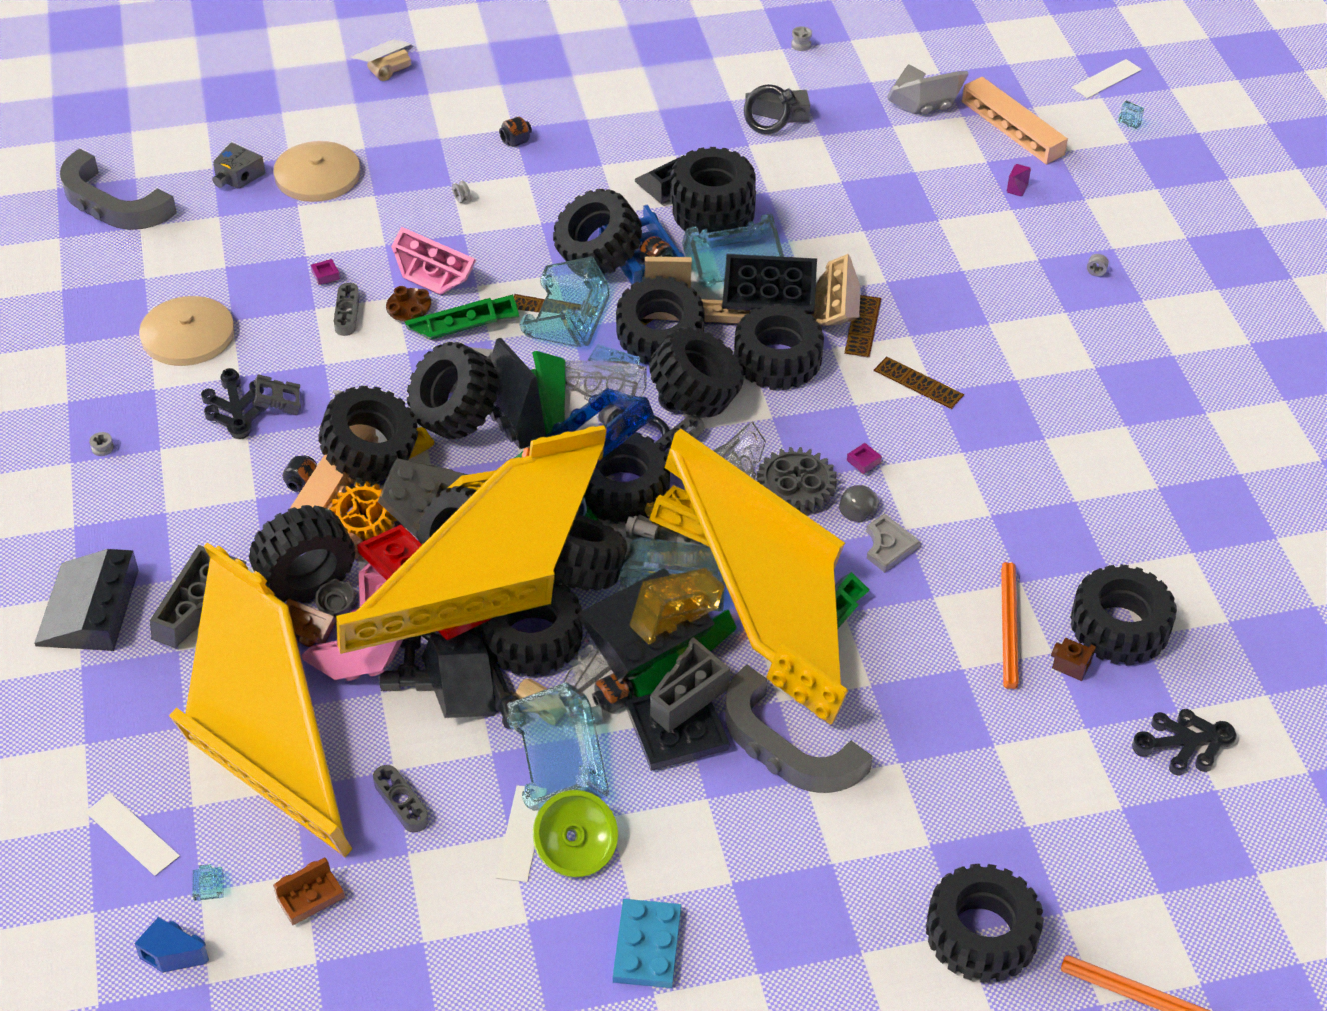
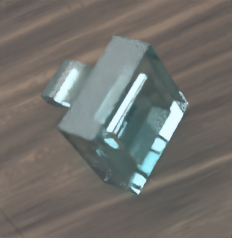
[1118,100,1145,129]
[192,864,224,901]

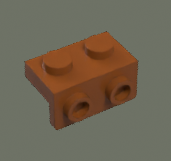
[286,598,337,647]
[273,857,345,926]

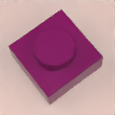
[311,259,340,285]
[847,443,882,474]

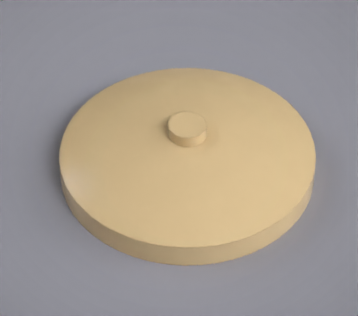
[273,141,360,202]
[139,296,234,366]

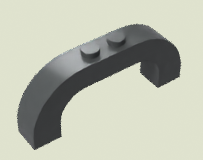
[60,148,177,230]
[725,665,873,793]

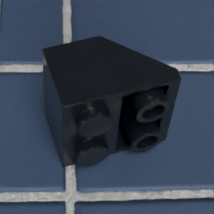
[635,157,680,204]

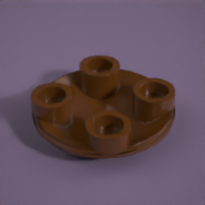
[386,286,431,321]

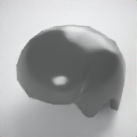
[838,485,879,522]
[315,579,356,619]

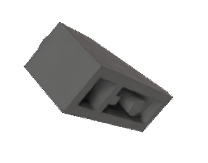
[745,90,810,123]

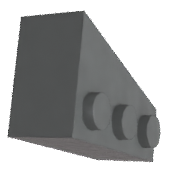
[650,637,730,732]

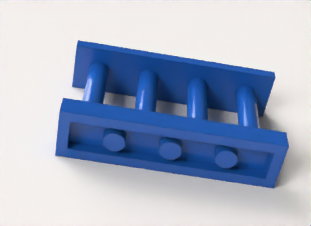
[599,205,684,285]

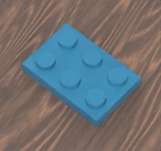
[613,899,681,988]

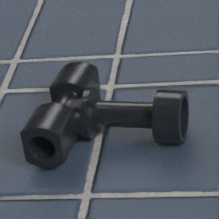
[380,635,434,691]

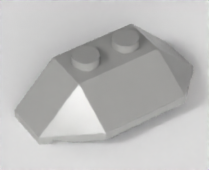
[887,71,969,114]

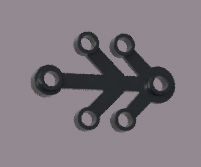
[201,368,267,439]
[1132,709,1236,776]

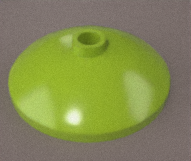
[533,790,618,877]

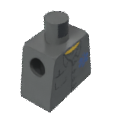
[212,142,265,189]

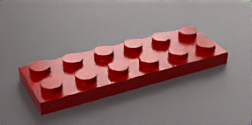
[357,525,492,640]

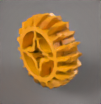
[329,481,397,541]

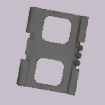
[254,374,301,415]

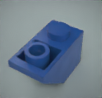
[134,917,209,973]

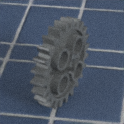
[757,447,837,513]

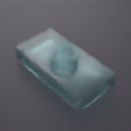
[588,344,640,378]

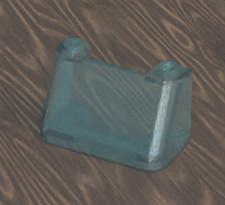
[682,214,784,287]
[519,256,610,347]
[620,538,727,612]
[507,682,609,811]

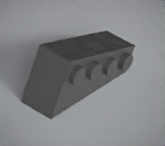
[150,544,246,648]

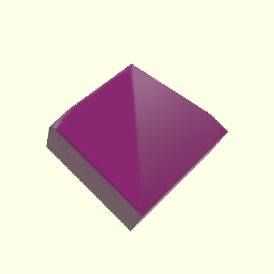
[1007,164,1031,196]

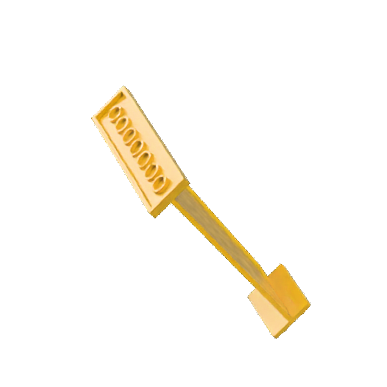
[337,425,607,654]
[664,429,848,725]
[169,543,352,857]

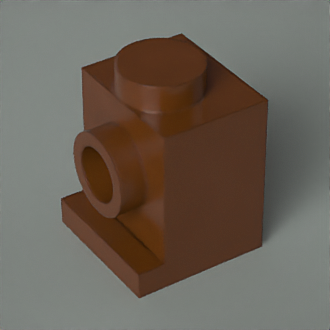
[1051,637,1096,681]

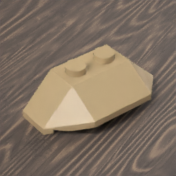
[811,254,861,326]

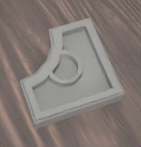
[866,513,921,573]

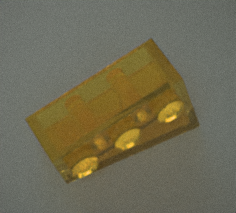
[630,568,725,644]

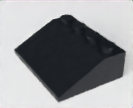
[722,254,817,314]
[490,338,547,449]
[34,549,139,651]
[577,568,715,683]

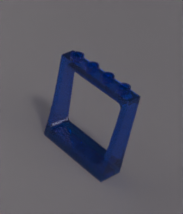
[546,388,655,462]

